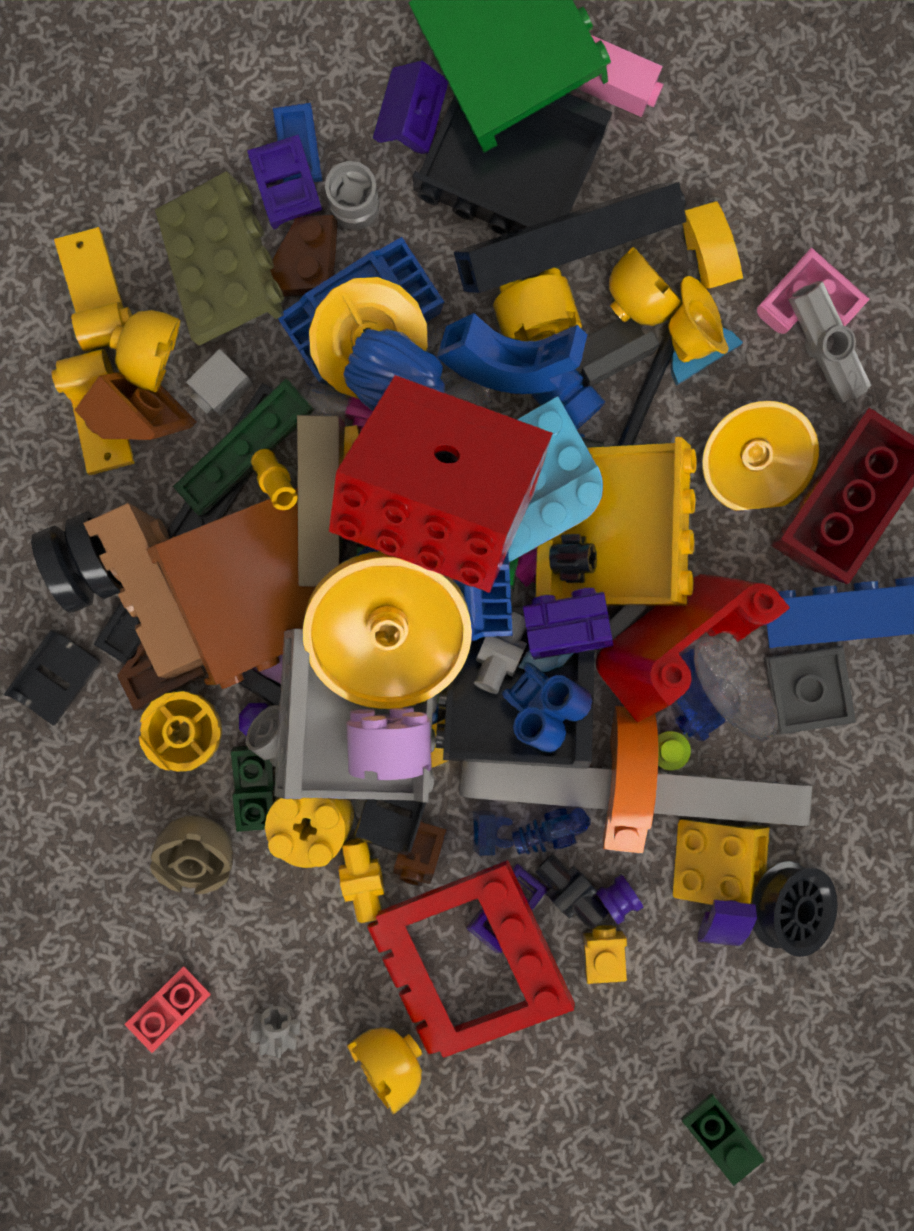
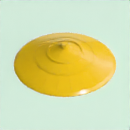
[702,401,819,511]

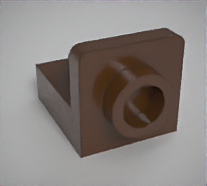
[393,822,446,886]

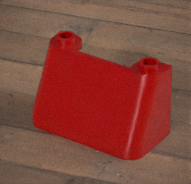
[596,574,790,723]

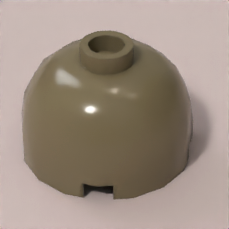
[150,816,233,894]

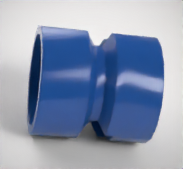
[532,369,605,429]

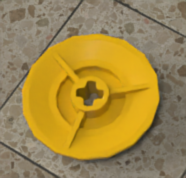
[309,277,428,399]

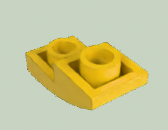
[683,201,743,289]

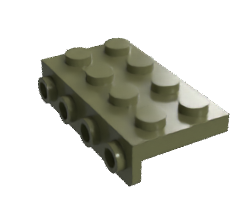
[155,171,284,346]

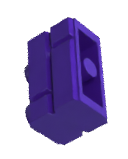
[523,588,614,660]

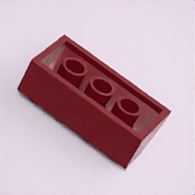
[770,408,914,585]

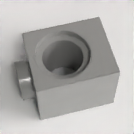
[186,349,253,417]

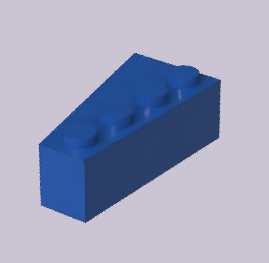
[767,577,914,648]

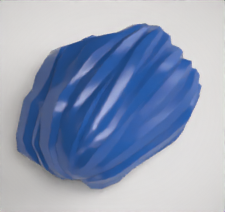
[343,329,445,411]

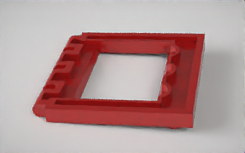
[367,860,575,1058]

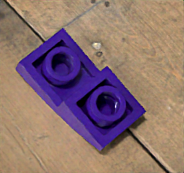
[698,900,757,946]

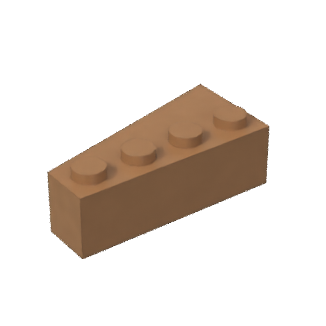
[83,503,204,679]

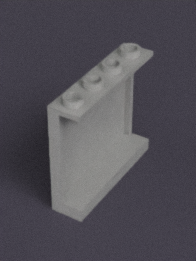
[274,629,438,802]

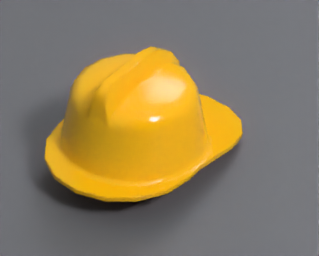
[668,276,729,363]

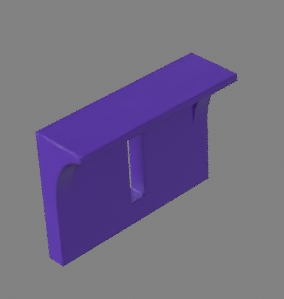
[247,134,322,230]

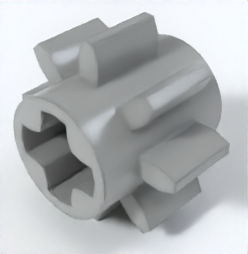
[250,1004,300,1058]

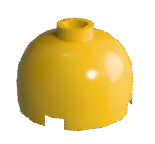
[609,246,683,326]
[109,310,180,392]
[139,691,222,772]
[347,1027,422,1115]

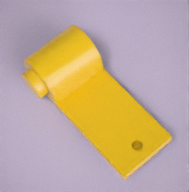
[54,227,132,352]
[51,349,135,476]

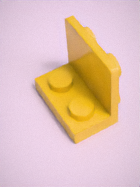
[673,819,770,905]

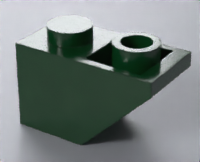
[681,1093,765,1186]

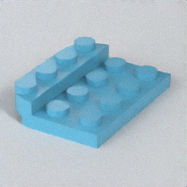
[508,396,603,562]

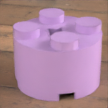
[347,706,432,780]

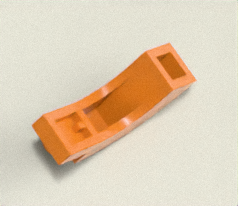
[602,706,658,853]

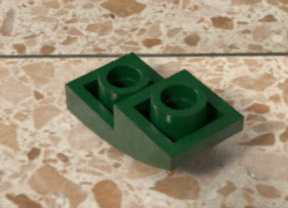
[231,746,276,832]

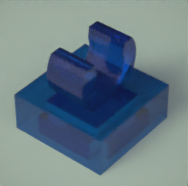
[473,811,513,856]

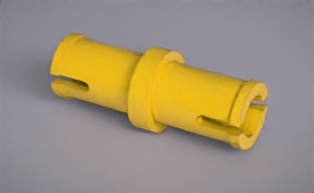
[251,449,298,510]

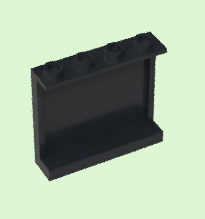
[412,93,612,235]
[436,607,595,769]

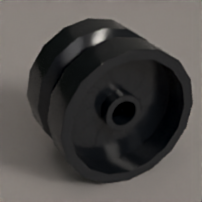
[31,511,123,614]

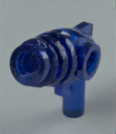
[512,808,591,855]

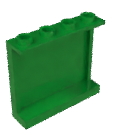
[408,0,611,153]

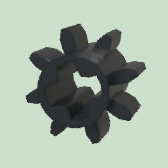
[549,534,597,583]

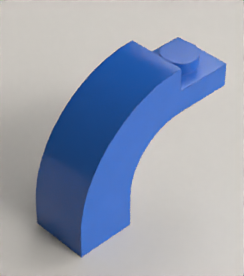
[437,313,588,394]

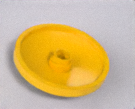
[303,551,472,709]

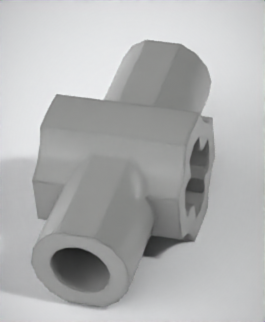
[474,612,527,694]

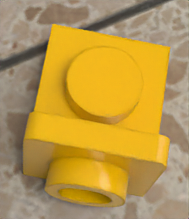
[583,925,627,984]

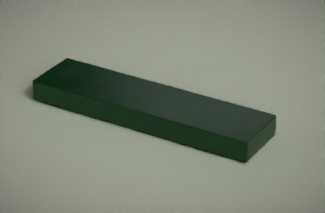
[172,378,315,516]

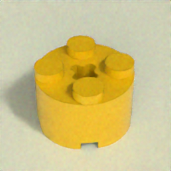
[493,268,582,341]
[265,797,354,868]

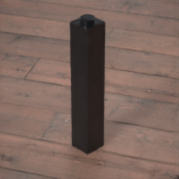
[454,182,687,293]

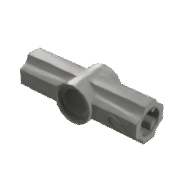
[788,281,871,403]

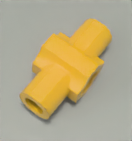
[339,838,385,923]

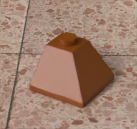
[75,372,197,440]

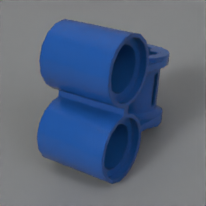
[502,662,592,752]

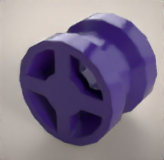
[596,874,644,925]

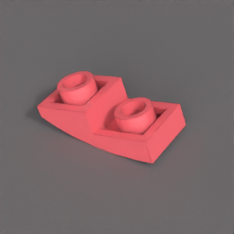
[124,966,211,1053]

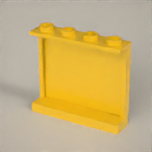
[535,437,697,606]

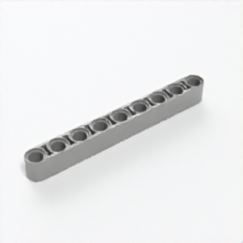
[459,761,812,826]

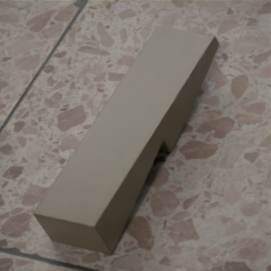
[297,415,345,587]

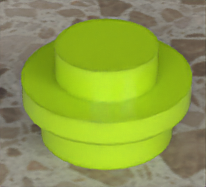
[658,731,691,771]

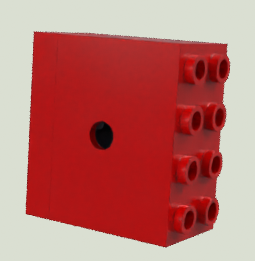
[329,375,553,593]

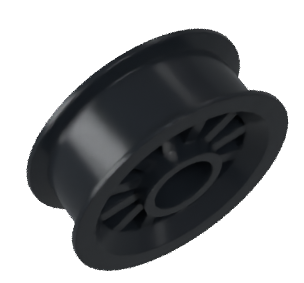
[751,861,838,957]

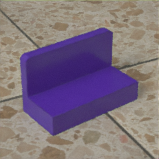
[373,60,448,154]

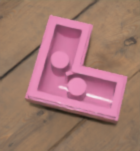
[757,248,869,334]

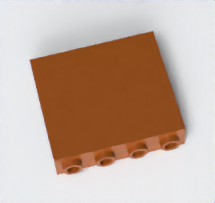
[146,488,316,689]

